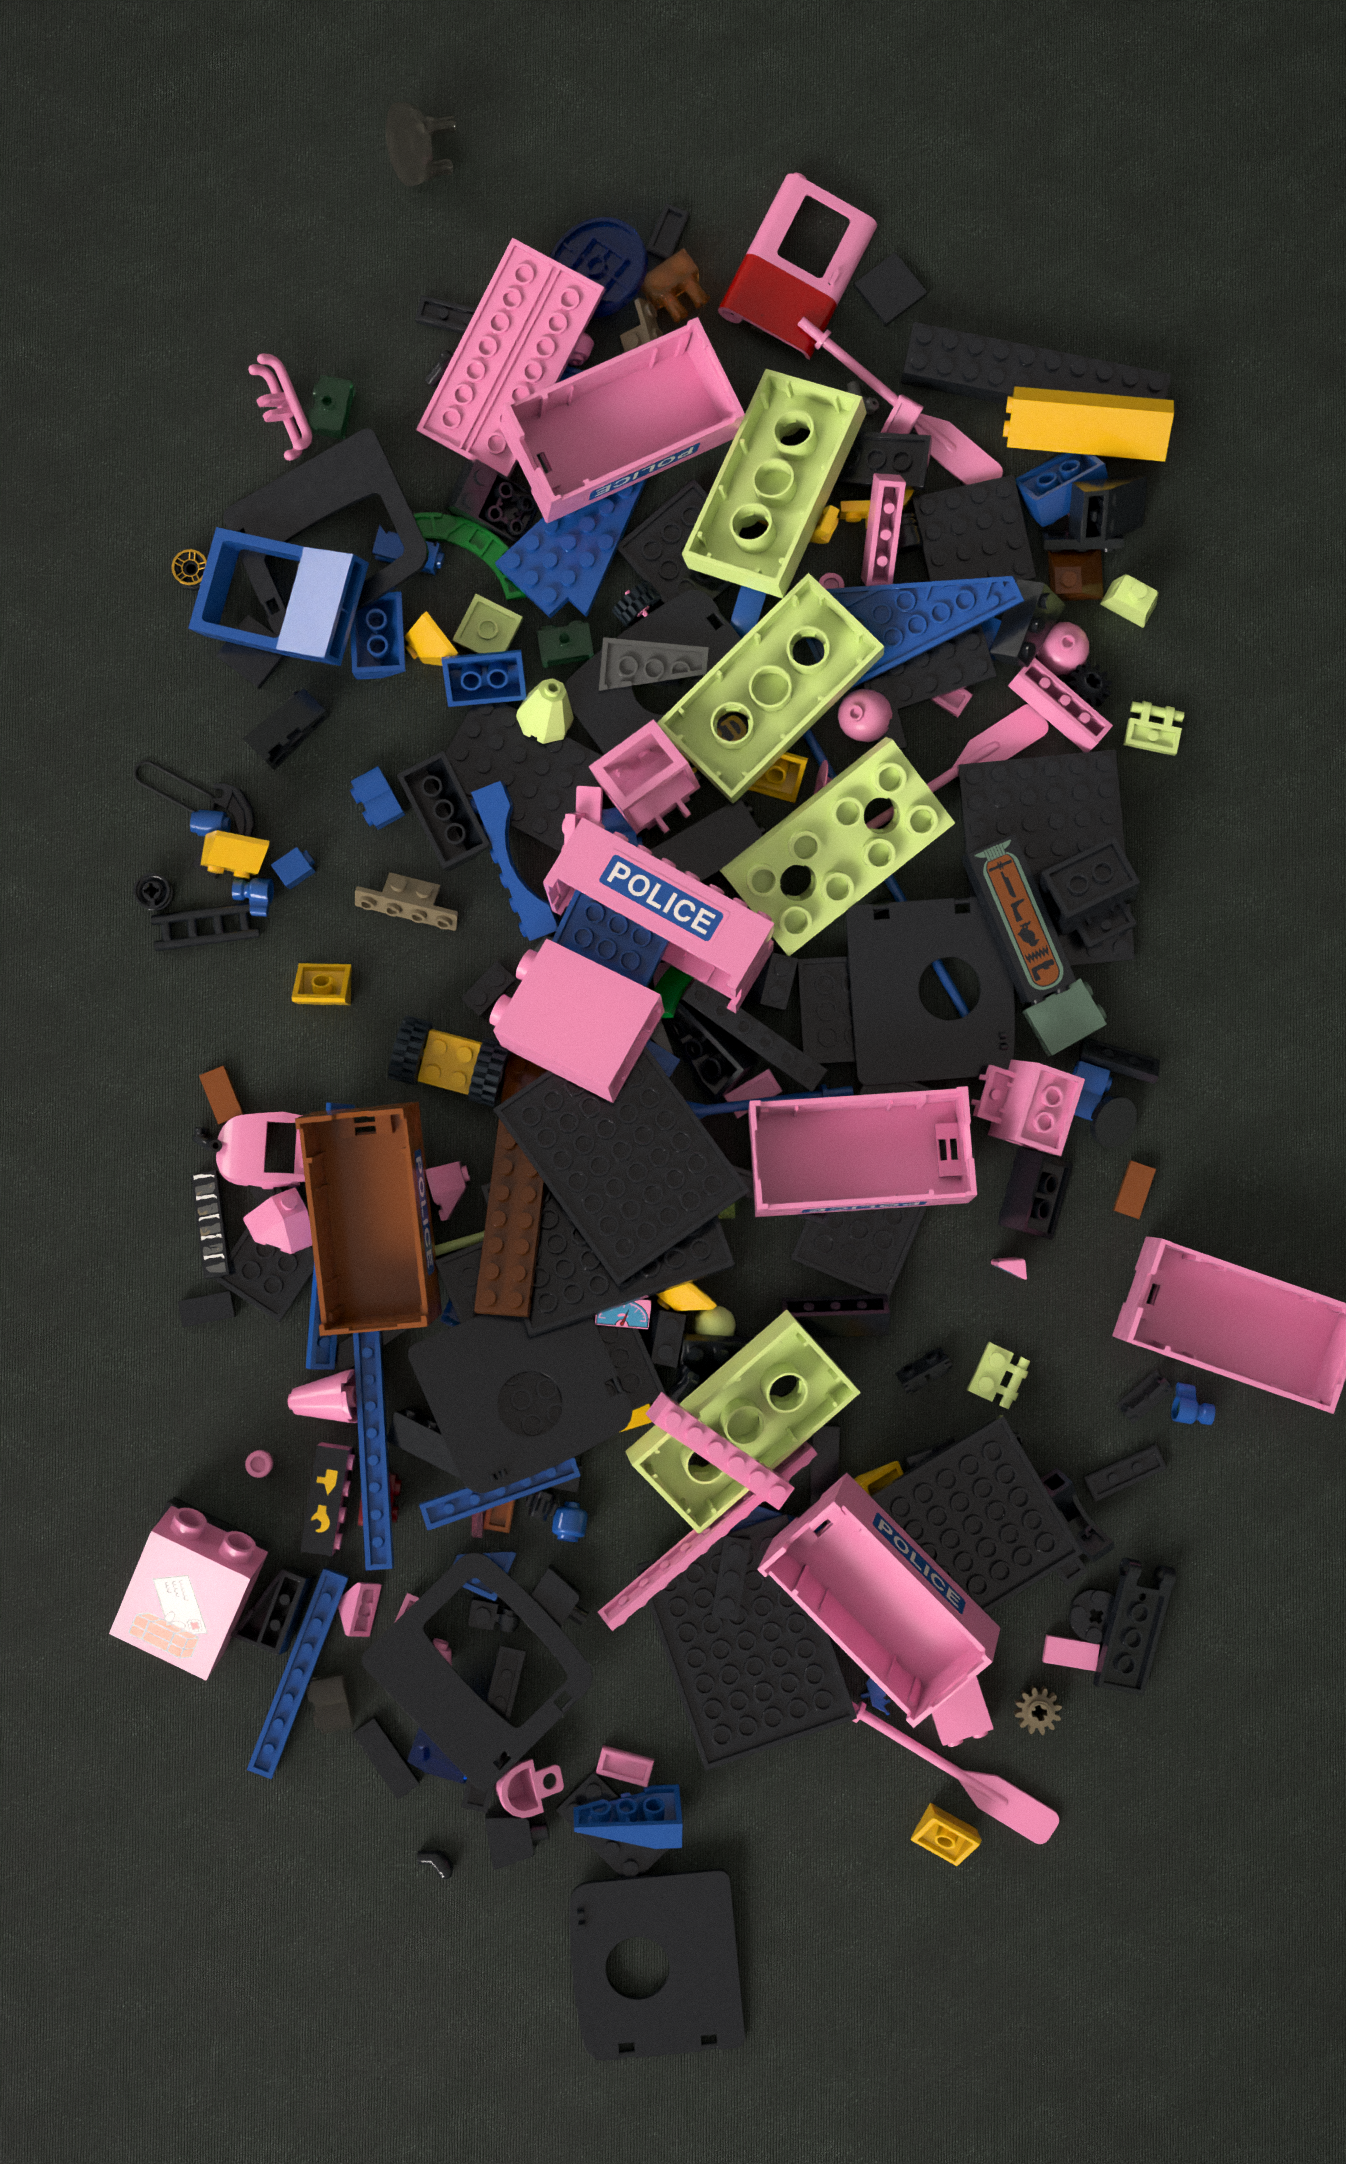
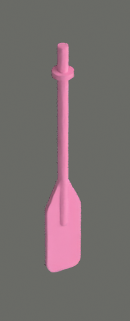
[798,317,1003,485]
[866,704,1048,829]
[852,1701,1059,1844]

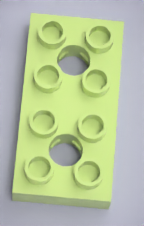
[682,369,866,599]
[657,573,884,804]
[720,737,955,956]
[625,1310,860,1534]

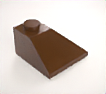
[1048,549,1103,601]

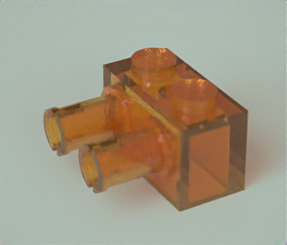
[641,248,710,323]

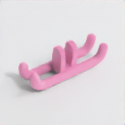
[248,353,313,461]

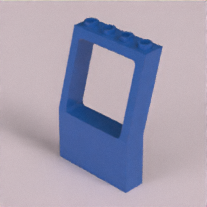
[188,527,369,666]

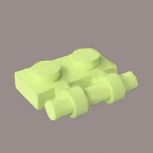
[1123,701,1184,756]
[967,1342,1030,1409]

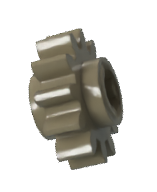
[1013,1685,1062,1735]

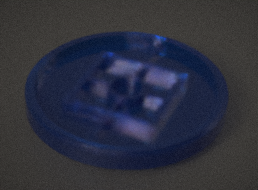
[549,217,648,319]

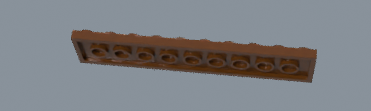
[474,1053,549,1317]

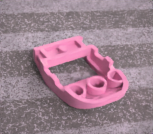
[216,1112,305,1189]

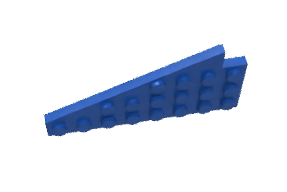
[495,478,648,618]
[806,576,1025,690]

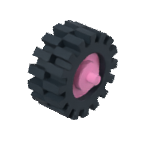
[612,580,662,627]

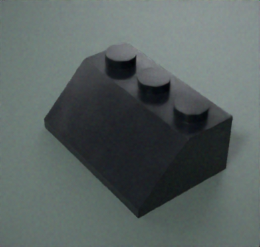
[998,1148,1073,1240]

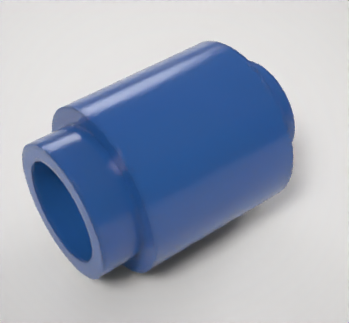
[190,809,231,836]

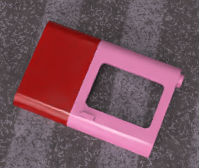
[718,172,877,360]

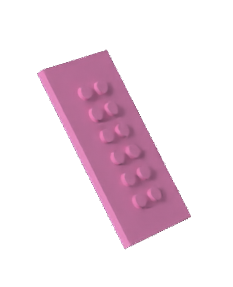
[416,238,606,478]

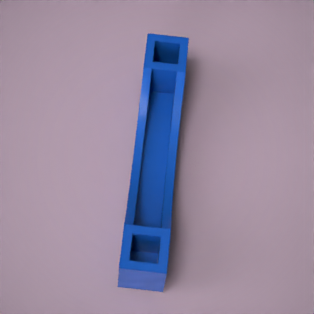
[470,781,560,941]

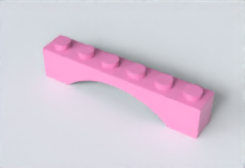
[646,1392,795,1510]

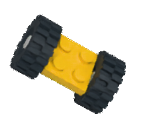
[388,1015,511,1107]

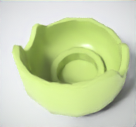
[693,1306,736,1336]

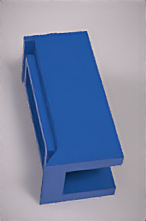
[372,525,445,576]

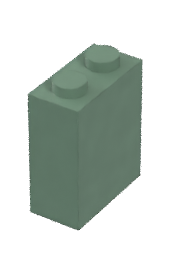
[1021,978,1107,1057]

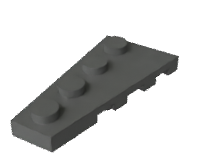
[599,637,709,691]

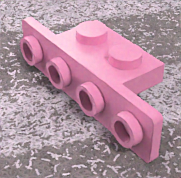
[561,786,603,852]

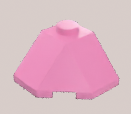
[425,1161,470,1221]
[243,1187,312,1254]

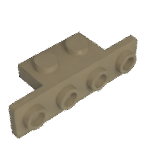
[620,298,663,353]
[355,872,459,931]

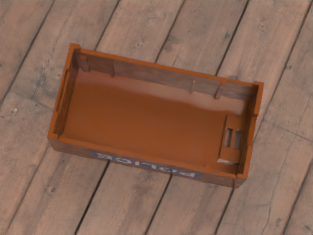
[295,1101,442,1336]

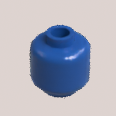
[552,1502,588,1542]

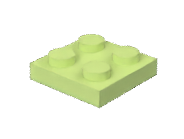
[452,594,523,654]

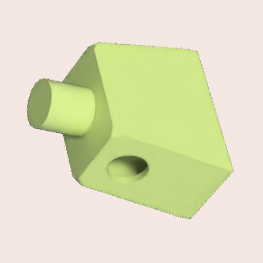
[1100,574,1159,628]

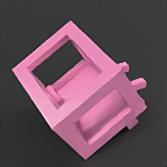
[589,719,700,834]
[971,1059,1085,1156]

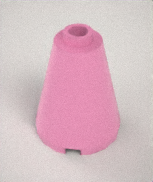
[288,1369,358,1423]

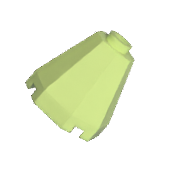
[516,678,574,744]

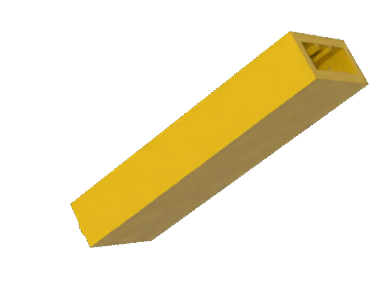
[1003,386,1174,461]

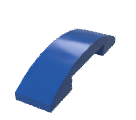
[730,585,767,639]

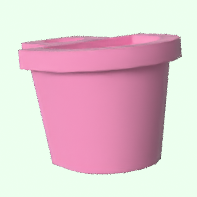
[493,1758,564,1818]

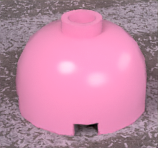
[1037,622,1089,676]
[838,689,892,742]

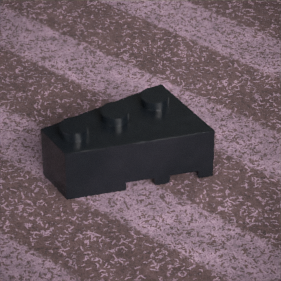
[990,579,1066,667]

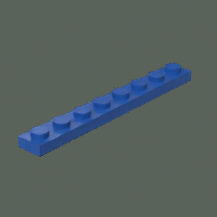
[247,1567,349,1779]

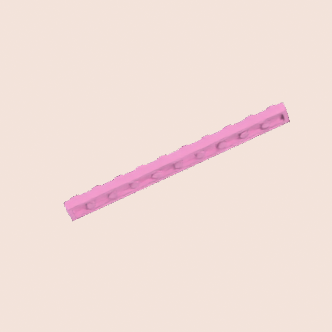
[598,1441,817,1631]

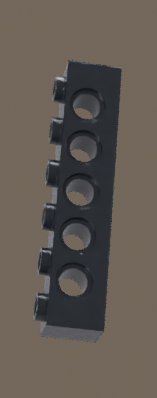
[682,979,828,1092]

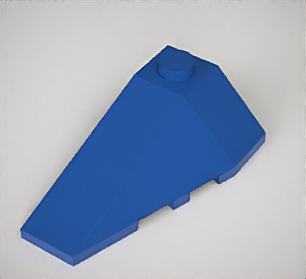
[573,1784,683,1849]

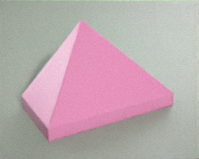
[338,1582,382,1637]

